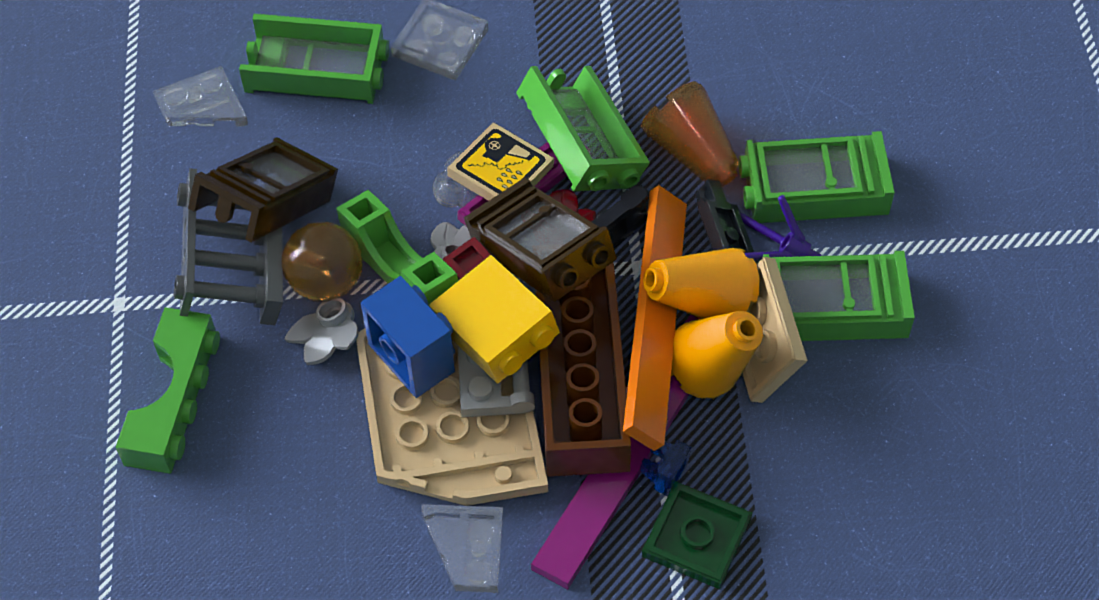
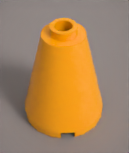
[643,248,760,318]
[671,311,763,398]

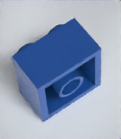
[361,276,455,398]

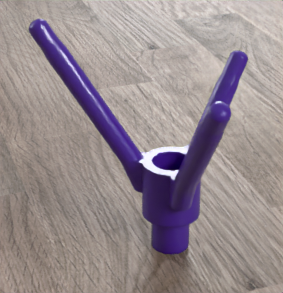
[740,195,822,261]

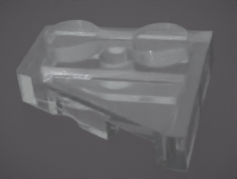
[153,66,248,127]
[421,504,503,593]

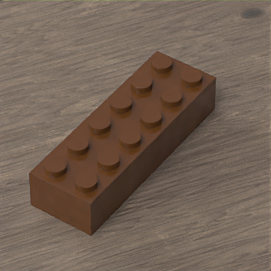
[533,246,631,477]

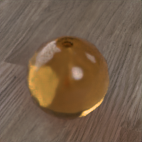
[282,222,363,302]

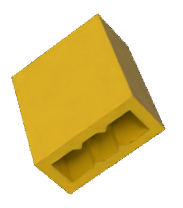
[429,255,560,384]

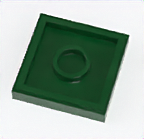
[641,481,753,590]

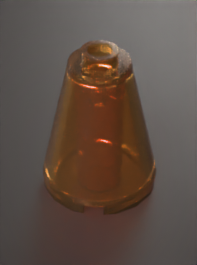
[641,81,740,187]

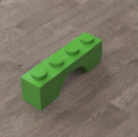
[336,190,458,306]
[116,307,220,474]

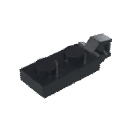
[695,179,758,264]

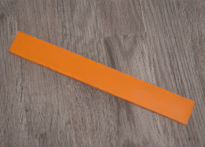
[623,185,687,451]

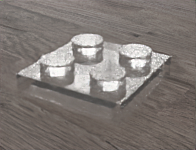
[391,0,489,81]

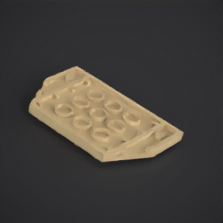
[356,328,548,506]

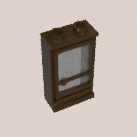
[188,137,338,243]
[464,177,617,302]

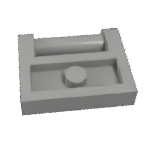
[458,346,535,417]

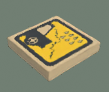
[447,122,554,201]

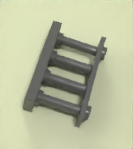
[173,168,283,326]

